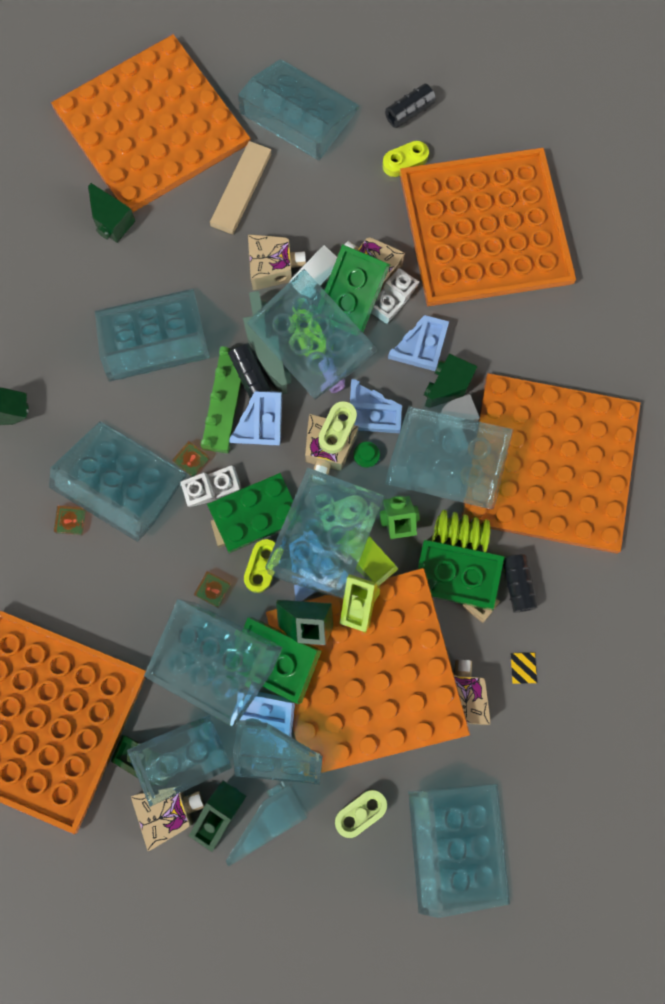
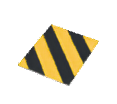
[510,653,537,684]

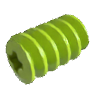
[432,509,491,552]

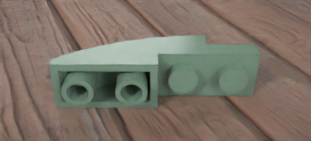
[243,291,291,394]

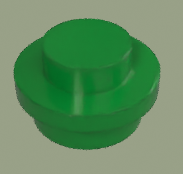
[354,442,380,468]

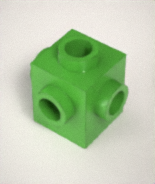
[380,496,420,539]

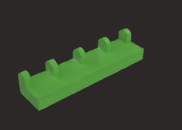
[201,346,242,454]

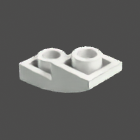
[289,245,337,300]
[371,268,419,324]
[180,465,242,507]

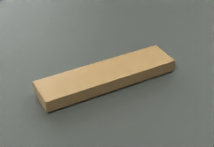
[210,141,272,235]

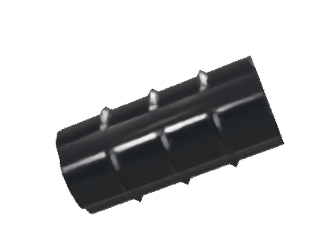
[385,83,436,128]
[228,343,271,399]
[503,554,538,613]

